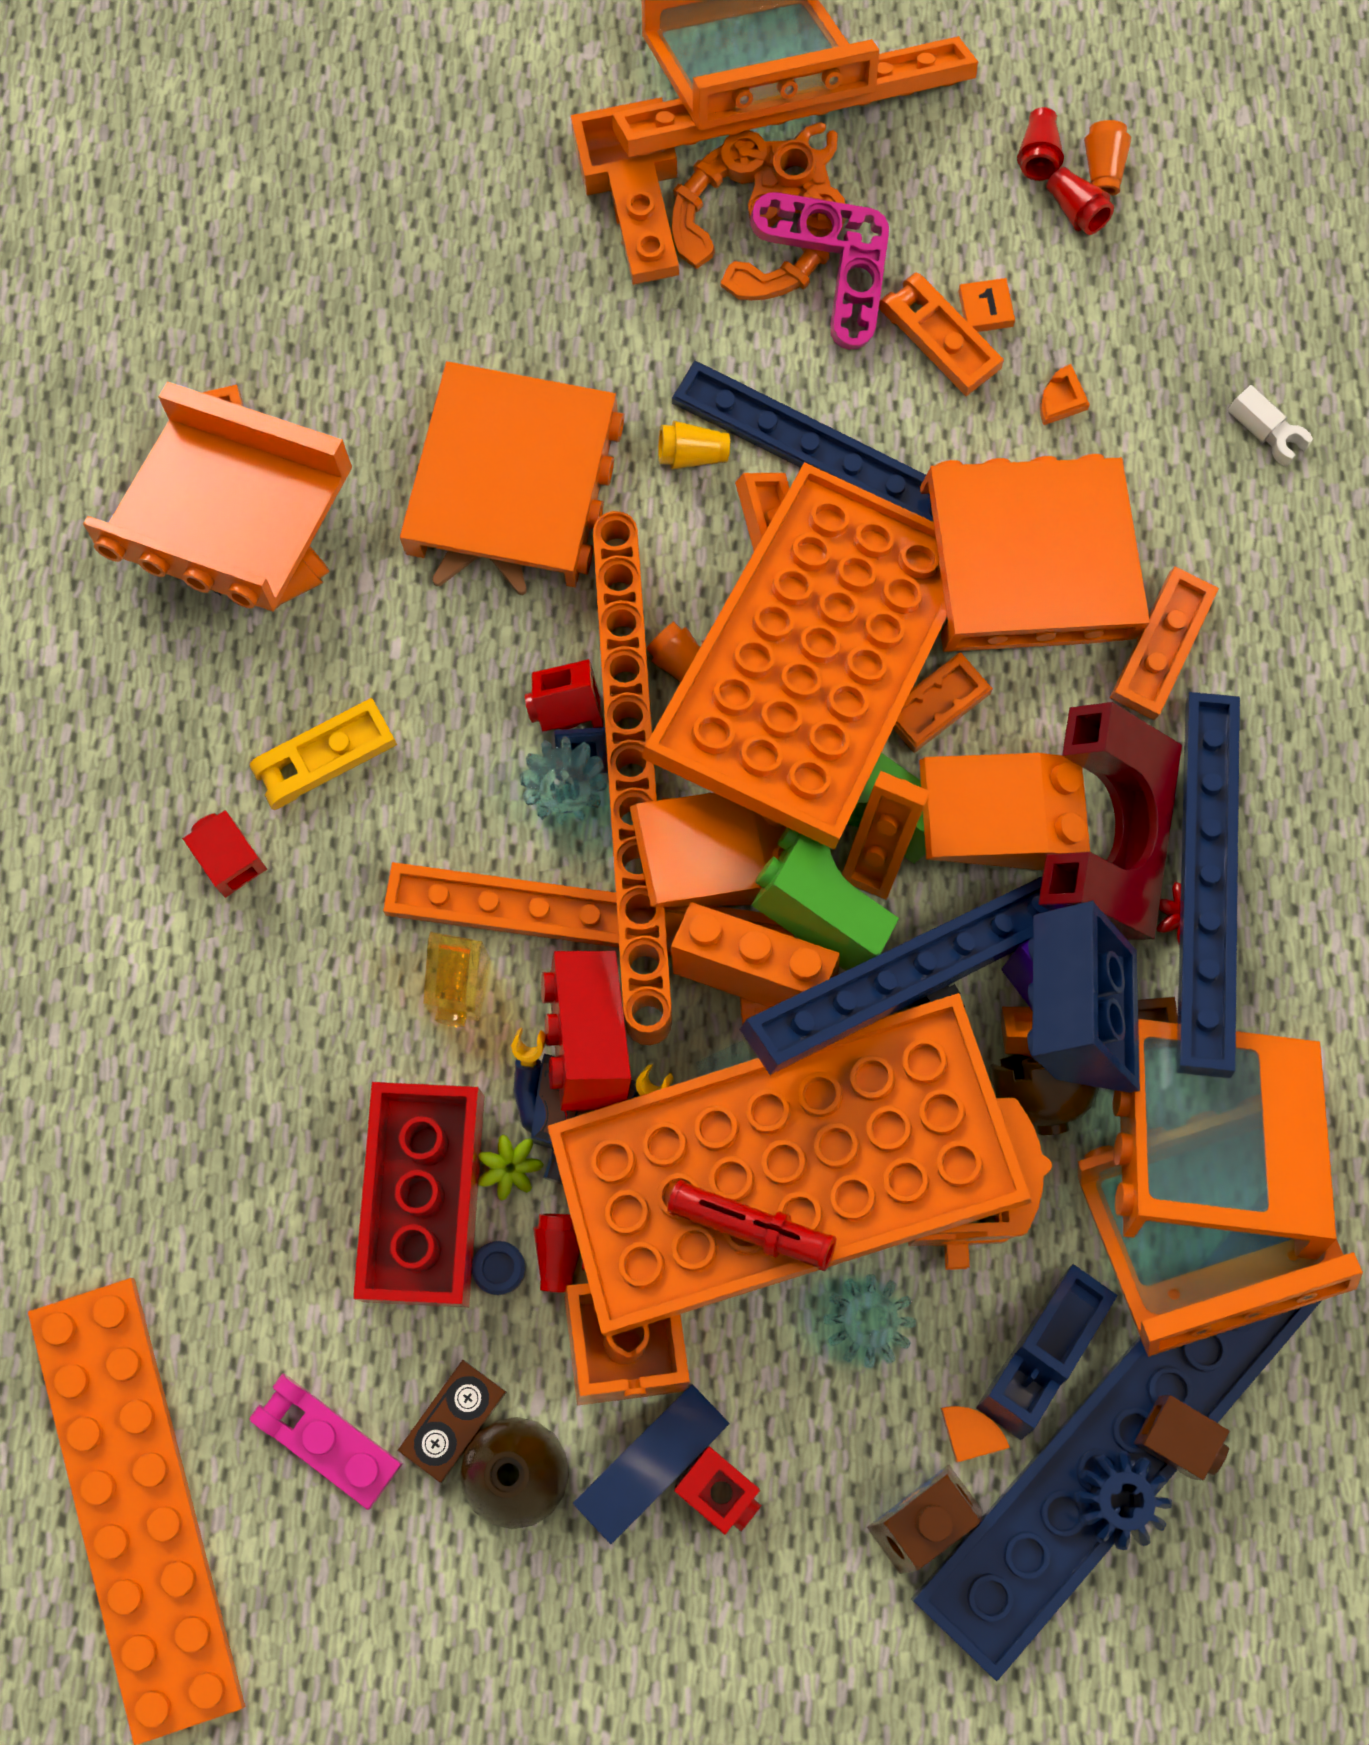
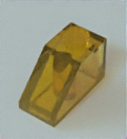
[423,932,492,1027]

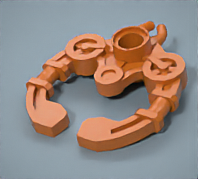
[672,122,846,301]

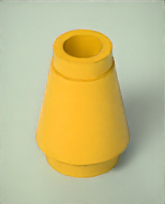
[658,421,730,470]

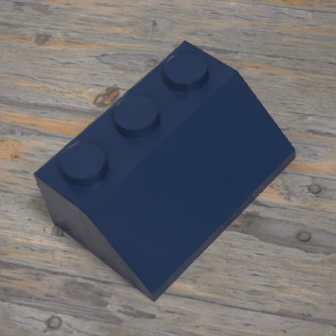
[1027,901,1140,1093]

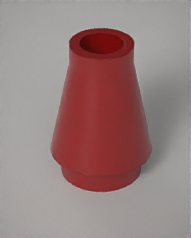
[1017,107,1064,181]
[1046,167,1114,235]
[533,1213,580,1293]

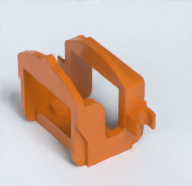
[908,1098,1052,1270]

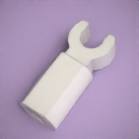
[1228,385,1313,467]

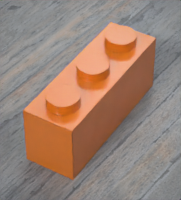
[671,902,840,1007]

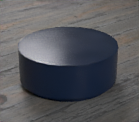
[472,1241,526,1296]

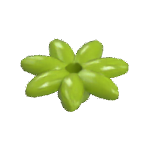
[477,1134,544,1201]

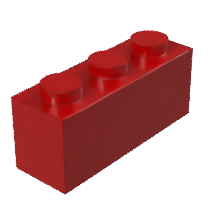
[541,951,631,1111]

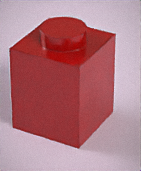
[182,810,267,898]

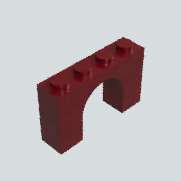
[1039,702,1182,940]

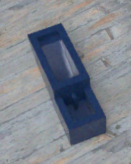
[976,1264,1118,1440]
[572,1384,730,1545]

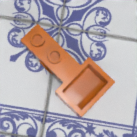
[570,97,679,285]

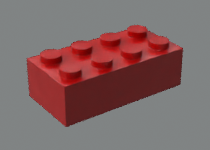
[353,1082,485,1308]

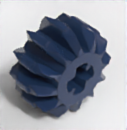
[1073,1451,1172,1550]

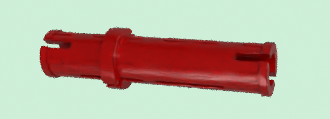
[667,1180,837,1271]

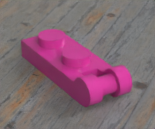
[249,1373,403,1510]

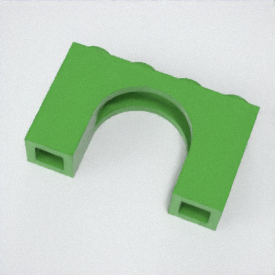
[751,753,926,971]

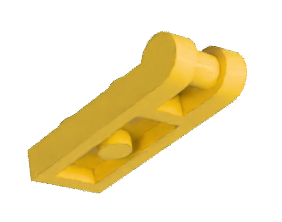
[249,697,397,810]

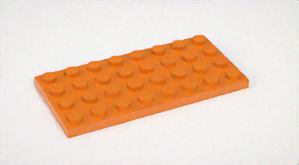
[641,462,947,850]
[547,993,1032,1337]

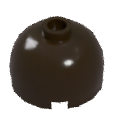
[990,1054,1099,1135]

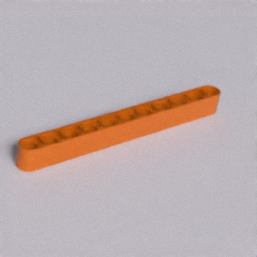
[593,511,672,1046]

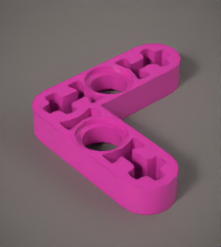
[750,192,889,350]

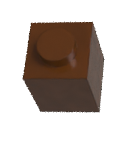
[1133,1395,1230,1481]

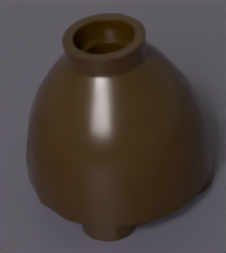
[460,1417,569,1529]

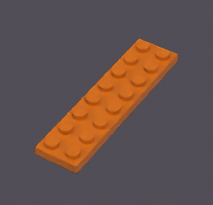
[28,1278,245,1745]

